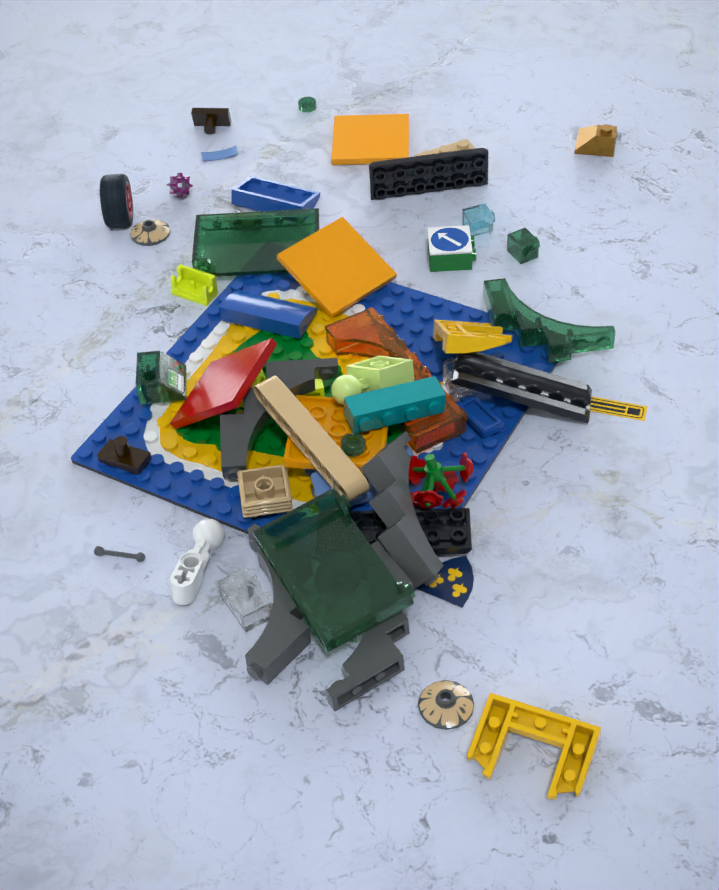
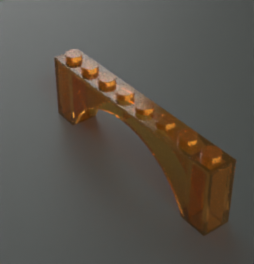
[325,307,468,454]

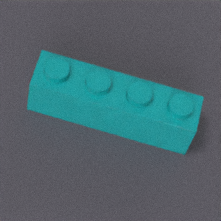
[344,376,446,434]

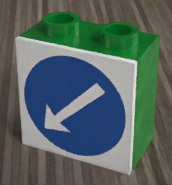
[427,225,476,272]

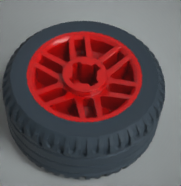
[100,174,133,228]

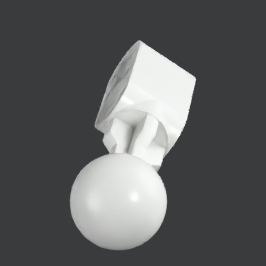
[170,519,225,605]

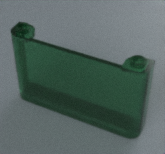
[192,208,320,277]
[252,487,416,653]

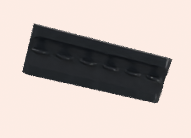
[369,148,488,200]
[451,352,592,423]
[316,508,472,558]

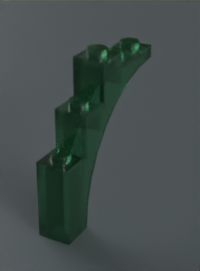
[483,278,616,363]

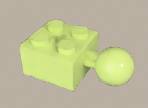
[331,355,414,405]

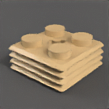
[237,465,293,518]

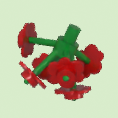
[408,453,473,509]

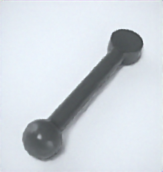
[94,546,145,562]

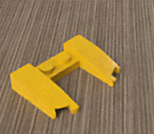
[433,320,512,353]
[467,693,601,800]

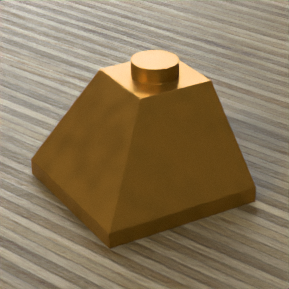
[574,124,617,157]

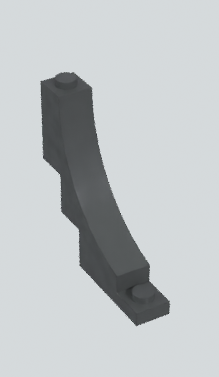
[220,358,338,479]
[360,431,444,588]
[245,523,314,685]
[326,541,414,712]

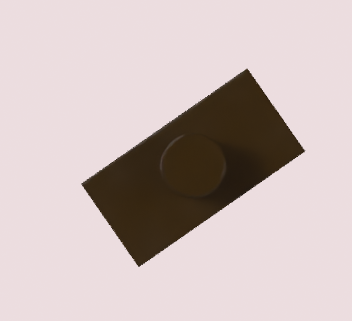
[191,108,231,134]
[97,436,152,475]

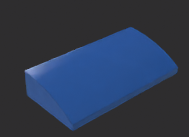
[231,176,320,222]
[218,290,318,339]

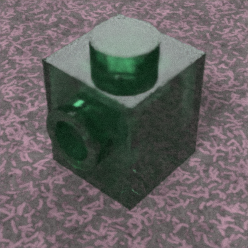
[507,228,540,264]

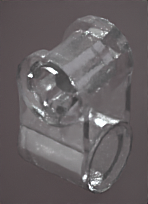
[442,358,478,402]

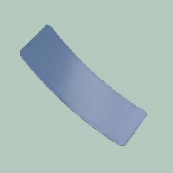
[201,146,238,161]

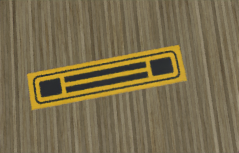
[590,396,648,421]

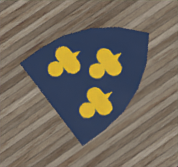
[415,556,474,608]

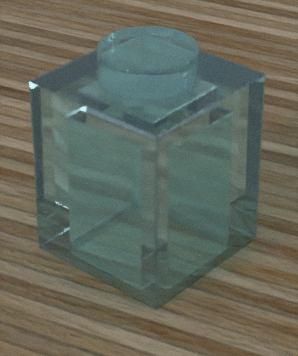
[462,203,495,236]

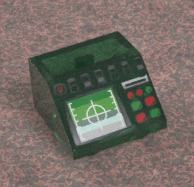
[136,351,187,404]

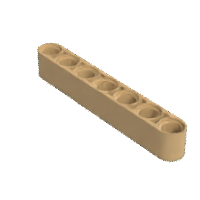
[253,375,370,503]

